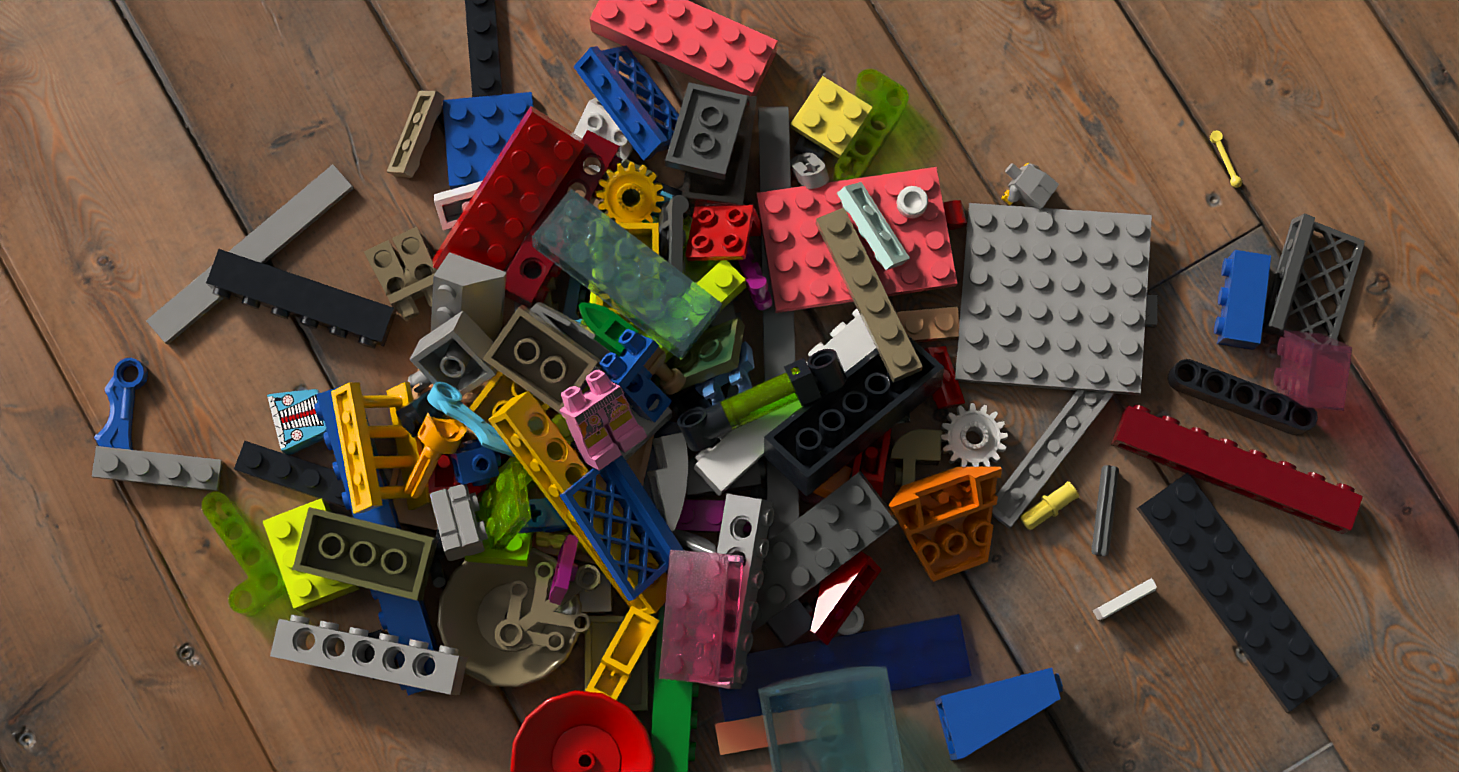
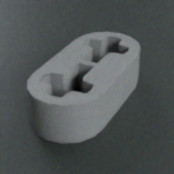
[790,153,829,189]

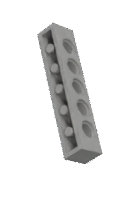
[695,494,774,689]
[270,614,468,695]

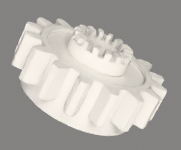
[940,403,1008,467]

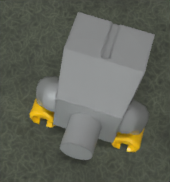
[1001,163,1059,209]

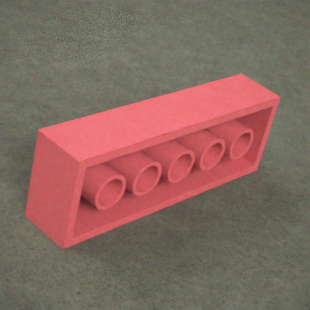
[590,0,778,104]

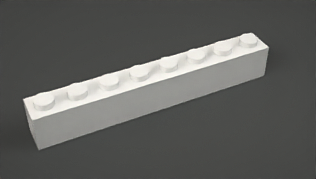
[694,309,876,496]

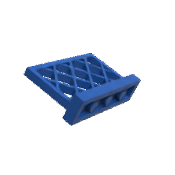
[573,45,679,161]
[560,455,687,601]

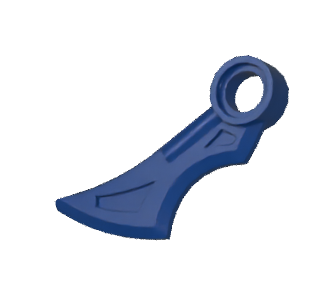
[94,358,148,450]

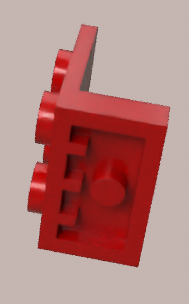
[685,205,762,261]

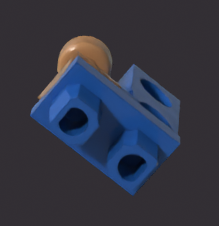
[599,329,686,423]

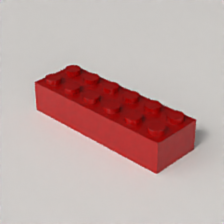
[433,106,585,271]

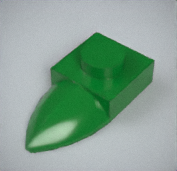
[579,303,639,356]

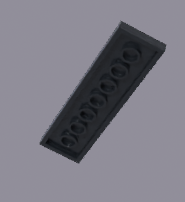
[1136,472,1339,713]

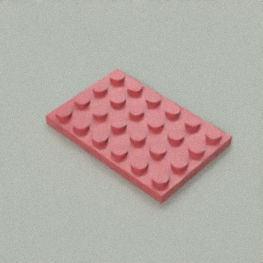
[756,167,958,313]

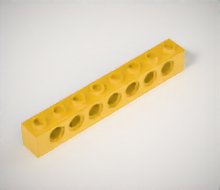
[488,391,677,615]

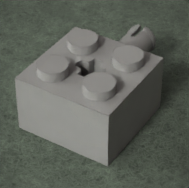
[408,311,498,396]

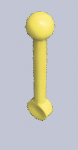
[1210,130,1242,188]

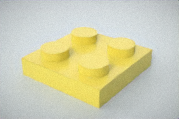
[790,76,873,159]

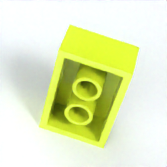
[263,498,359,612]

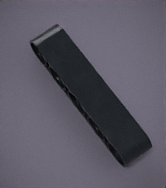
[1167,359,1318,436]

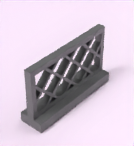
[1262,213,1365,354]

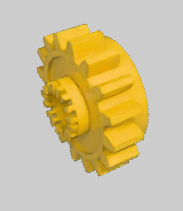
[596,162,664,223]

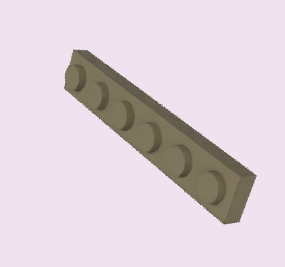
[816,208,923,383]

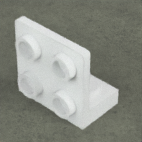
[574,98,634,178]

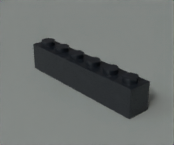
[206,249,396,348]

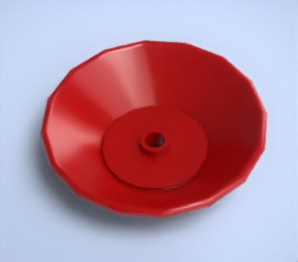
[510,690,655,772]

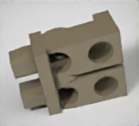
[364,227,437,321]

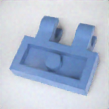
[695,341,754,406]

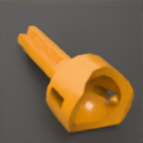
[403,413,467,499]

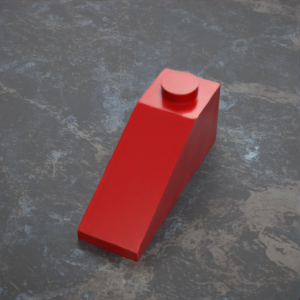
[810,551,882,645]

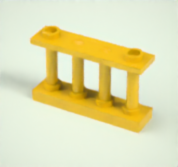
[331,382,432,514]

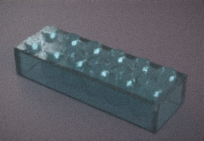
[532,189,722,360]

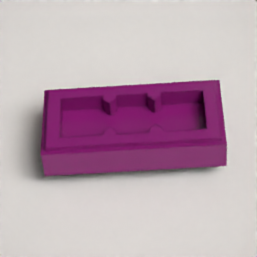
[548,534,578,605]

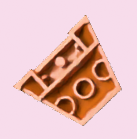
[889,467,1002,582]

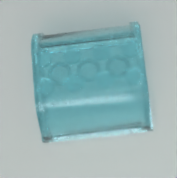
[758,666,905,772]

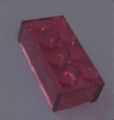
[1274,330,1352,411]
[659,550,743,684]

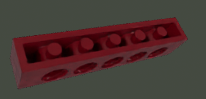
[505,130,623,309]

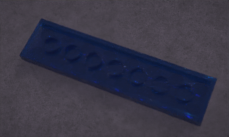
[719,614,972,722]

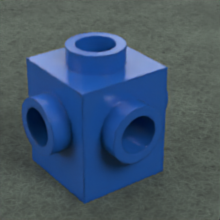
[450,439,501,486]

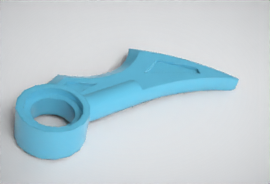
[427,382,516,457]

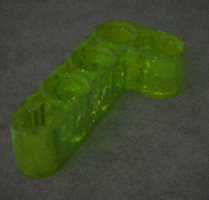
[833,69,909,182]
[202,492,287,616]

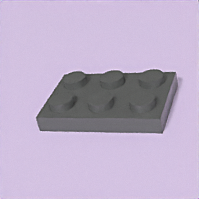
[665,82,748,180]

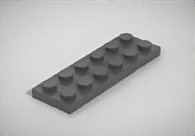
[733,471,899,633]

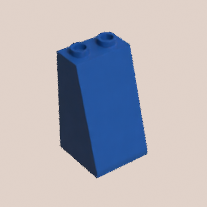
[934,668,1063,761]

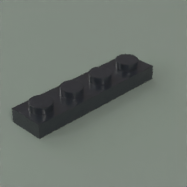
[465,0,503,97]
[234,440,346,508]

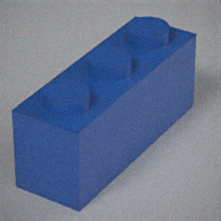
[1214,250,1271,350]

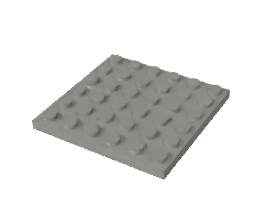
[955,203,1152,396]

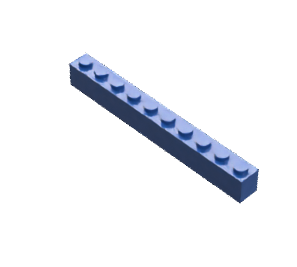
[314,386,439,695]

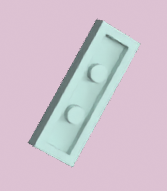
[837,182,910,270]

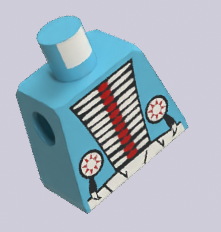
[267,389,327,455]

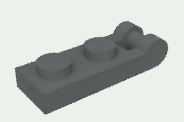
[659,195,689,286]

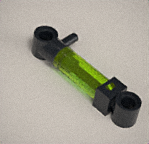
[677,349,847,451]

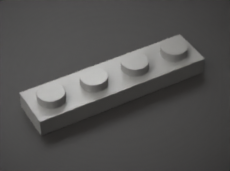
[92,446,223,492]

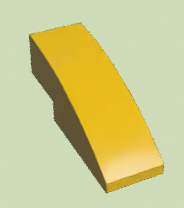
[585,606,659,701]

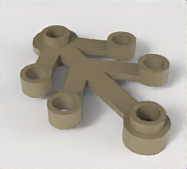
[495,562,601,652]

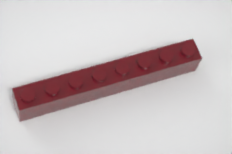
[1111,405,1363,534]

